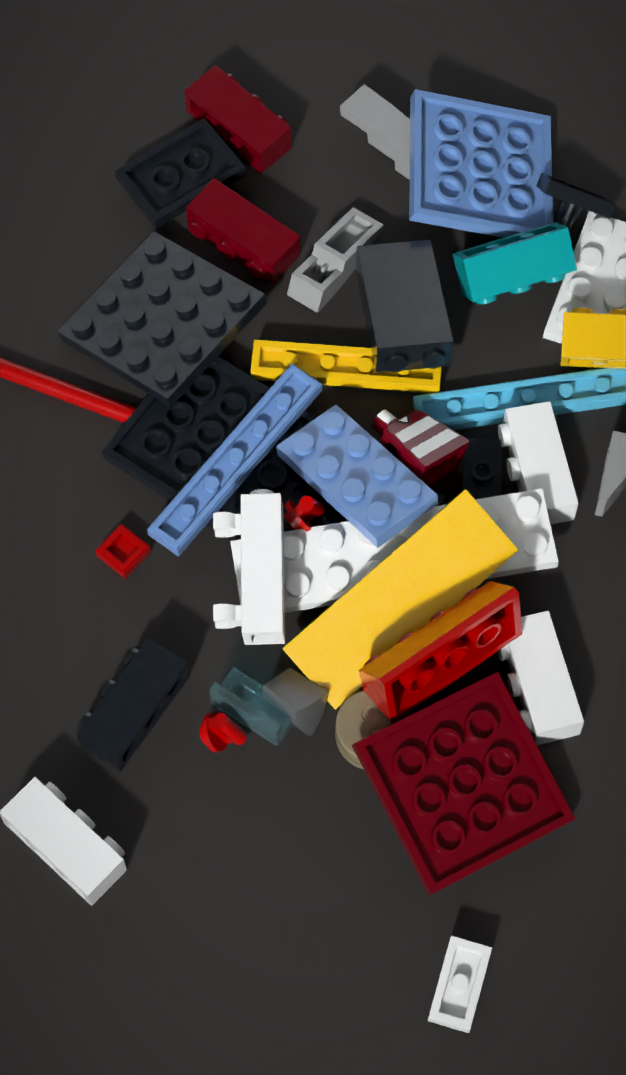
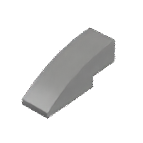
[287,207,383,313]

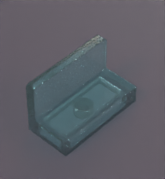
[209,667,293,746]

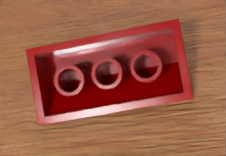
[359,581,522,724]

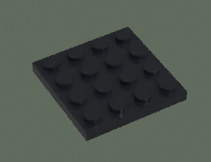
[57,231,267,407]

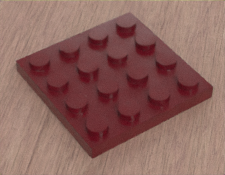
[352,672,575,896]

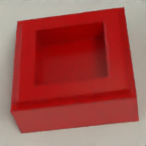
[95,523,151,579]

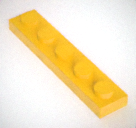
[250,340,441,393]

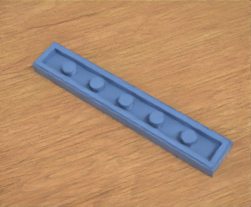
[147,364,322,557]

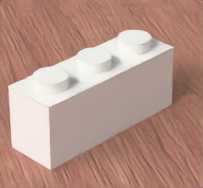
[498,401,579,524]
[497,610,584,745]
[0,777,127,906]

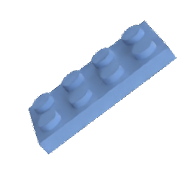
[276,405,438,548]

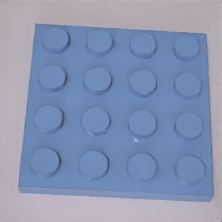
[409,89,553,238]

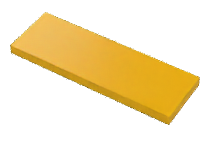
[282,489,519,710]

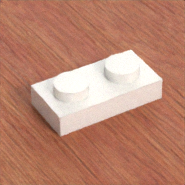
[428,936,492,1033]

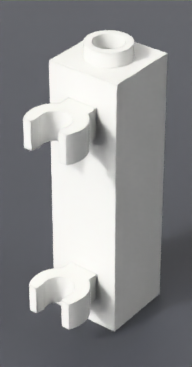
[213,489,285,645]

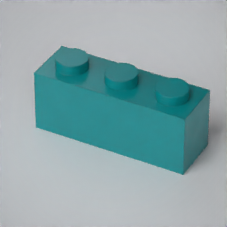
[453,222,577,305]

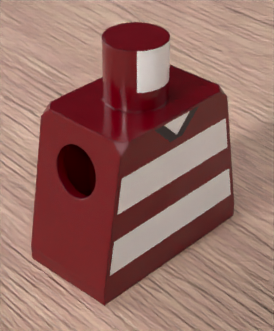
[371,410,470,487]

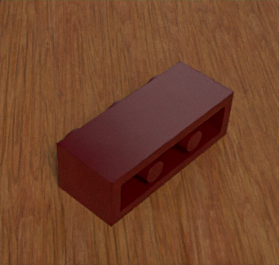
[184,65,291,174]
[186,178,300,285]

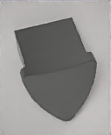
[262,667,329,736]

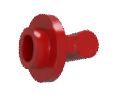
[284,496,325,532]
[199,711,248,752]

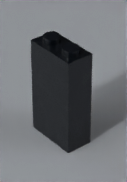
[356,240,453,373]

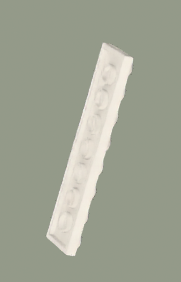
[230,488,558,613]

